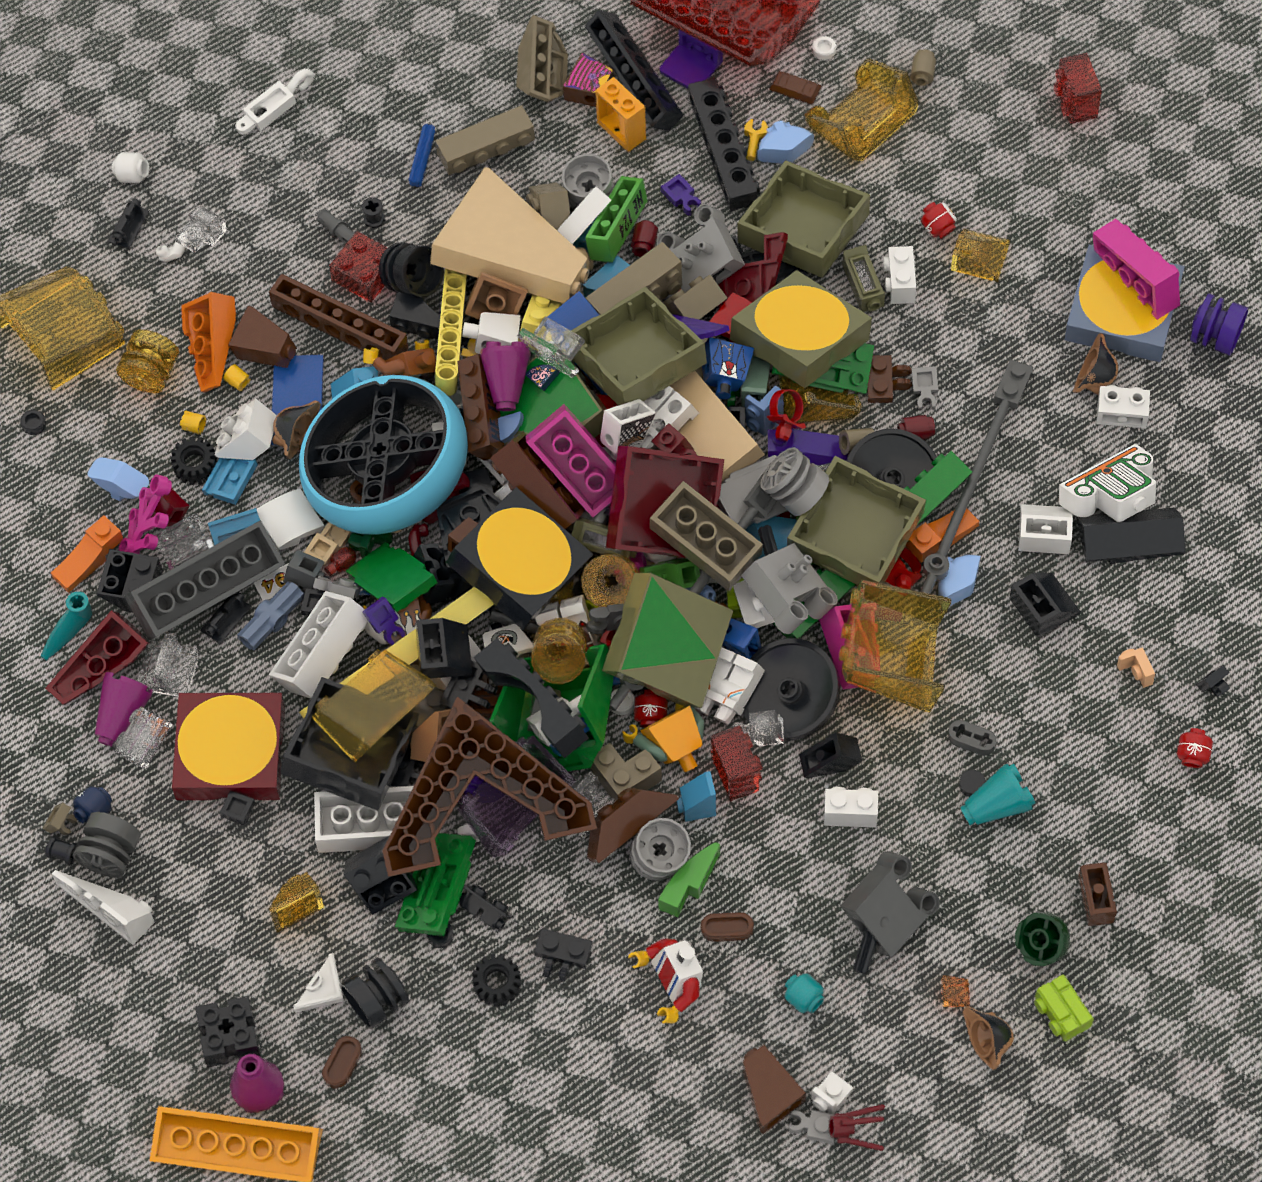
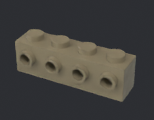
[435,105,535,175]

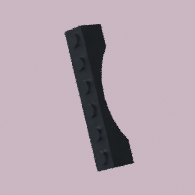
[389,292,535,355]
[473,638,589,759]

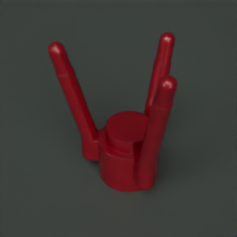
[829,1104,885,1151]

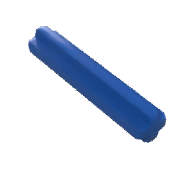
[409,124,435,187]

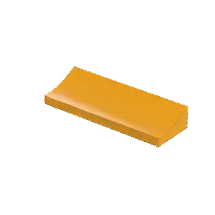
[149,1106,323,1182]

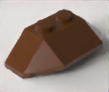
[587,788,679,864]

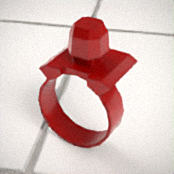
[767,389,806,442]
[886,547,922,593]

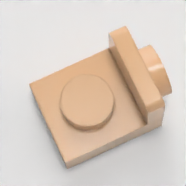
[1117,647,1155,688]

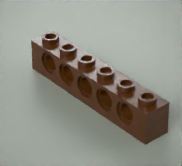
[269,274,409,360]

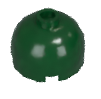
[1015,912,1070,966]

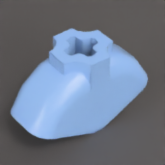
[757,120,814,163]
[88,457,149,501]
[937,555,981,608]

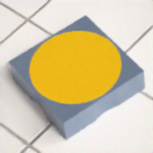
[1064,244,1185,363]

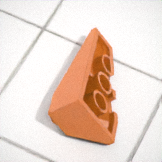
[181,292,236,393]

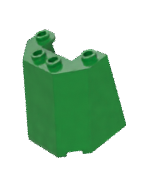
[490,644,614,773]

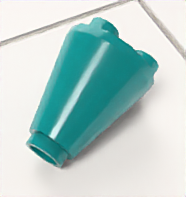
[960,763,1036,826]

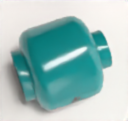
[785,973,825,1014]

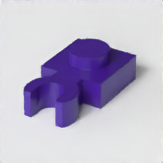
[661,174,701,216]
[362,597,405,645]

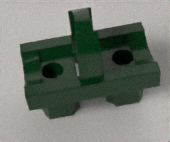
[348,532,393,559]

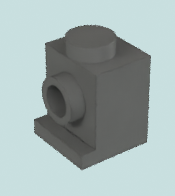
[283,550,325,589]

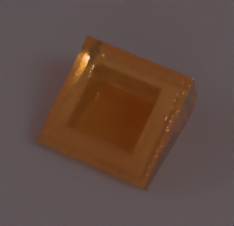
[941,975,970,1007]

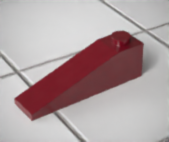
[45,610,149,705]

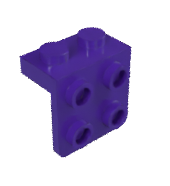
[659,24,723,89]

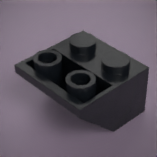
[96,549,163,613]
[1009,573,1081,638]
[416,618,473,679]
[343,836,417,915]

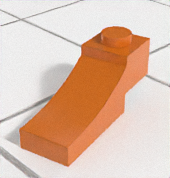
[906,508,980,563]
[51,515,123,593]

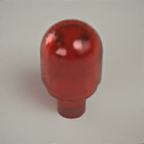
[324,547,356,576]

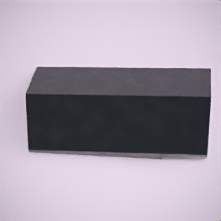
[1076,507,1186,564]

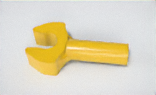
[744,119,768,161]

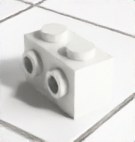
[883,246,916,304]
[1096,385,1150,428]
[824,787,878,828]

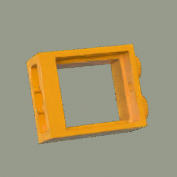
[595,77,646,152]

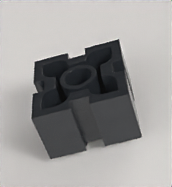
[413,543,473,604]
[195,996,261,1068]

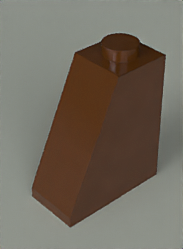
[228,306,297,368]
[743,1045,806,1135]

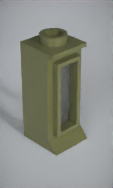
[842,245,885,312]
[571,517,637,563]

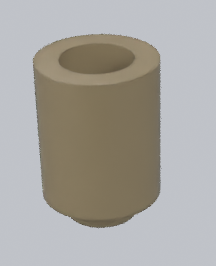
[839,428,875,455]

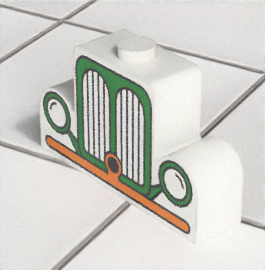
[1059,444,1156,522]

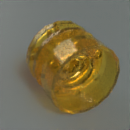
[116,329,180,393]
[581,553,639,607]
[531,618,587,684]

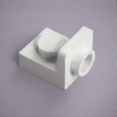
[811,1071,853,1114]

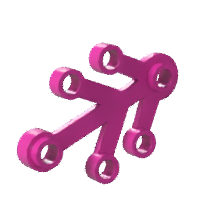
[118,474,172,554]

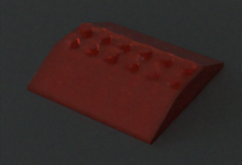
[630,0,821,66]

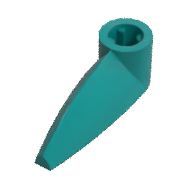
[40,592,92,660]

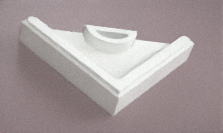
[294,953,344,1013]

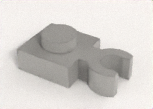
[912,366,938,411]
[313,576,361,599]
[789,1110,835,1144]

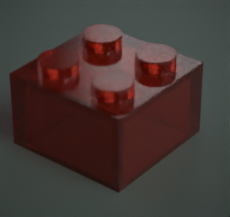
[1054,53,1102,124]
[329,231,387,303]
[711,725,762,801]

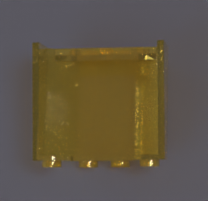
[0,266,125,390]
[839,580,951,713]

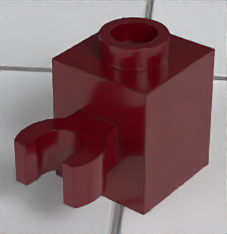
[651,423,698,456]

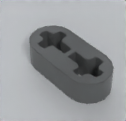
[948,720,997,756]

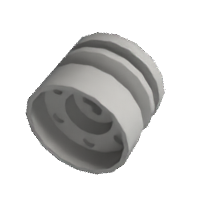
[561,154,614,211]
[761,447,829,516]
[629,818,691,881]

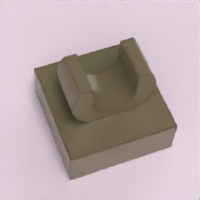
[42,802,77,835]

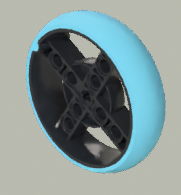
[299,375,468,534]

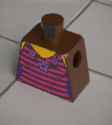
[563,53,614,107]

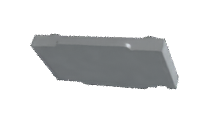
[717,455,788,525]

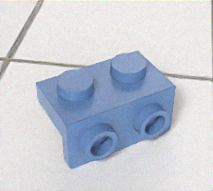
[745,385,784,436]

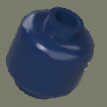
[73,786,112,823]

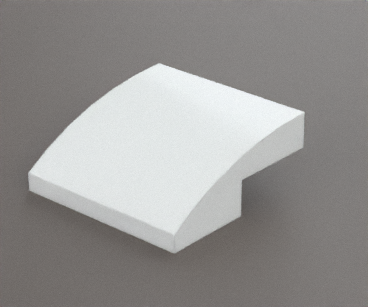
[257,488,325,551]

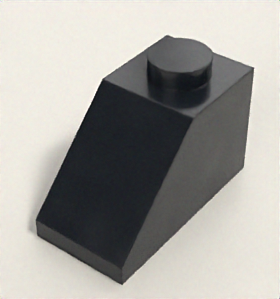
[799,732,862,778]

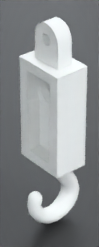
[236,69,314,135]

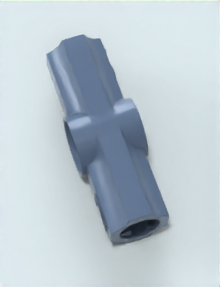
[237,582,304,650]

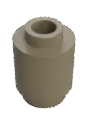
[910,49,936,86]

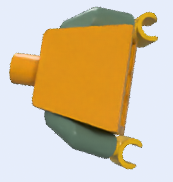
[622,703,704,773]

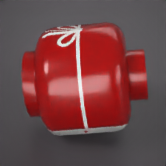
[921,202,957,239]
[633,689,668,728]
[1176,728,1213,768]

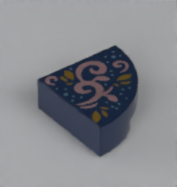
[526,365,560,391]

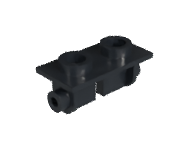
[108,198,150,249]
[200,592,252,644]
[459,884,513,931]

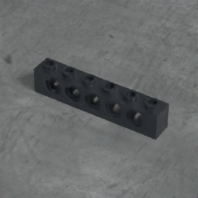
[584,10,684,131]
[688,78,760,212]

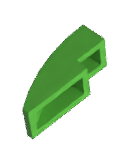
[658,842,720,917]

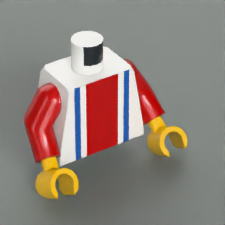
[628,938,703,1024]

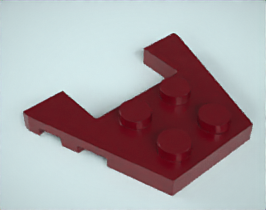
[718,232,788,309]

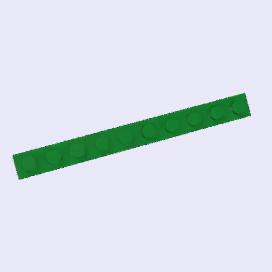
[772,450,972,639]

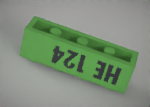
[585,176,648,263]

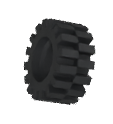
[170,436,217,485]
[472,954,521,1007]

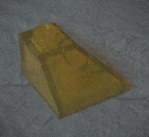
[951,229,1010,282]
[269,872,324,933]

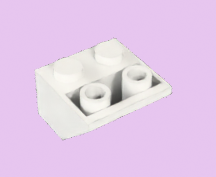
[215,398,277,460]
[1018,504,1073,554]

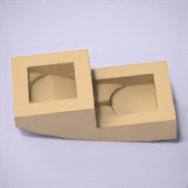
[304,522,352,566]

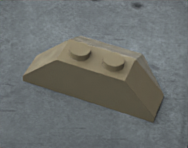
[516,15,568,102]

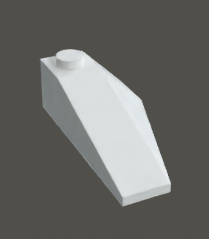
[52,870,154,945]

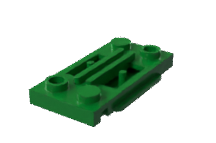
[772,343,874,394]
[346,542,438,612]
[395,833,476,936]

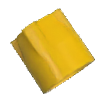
[223,364,251,391]
[180,411,206,435]

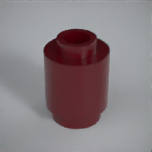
[631,220,658,257]
[897,415,935,440]

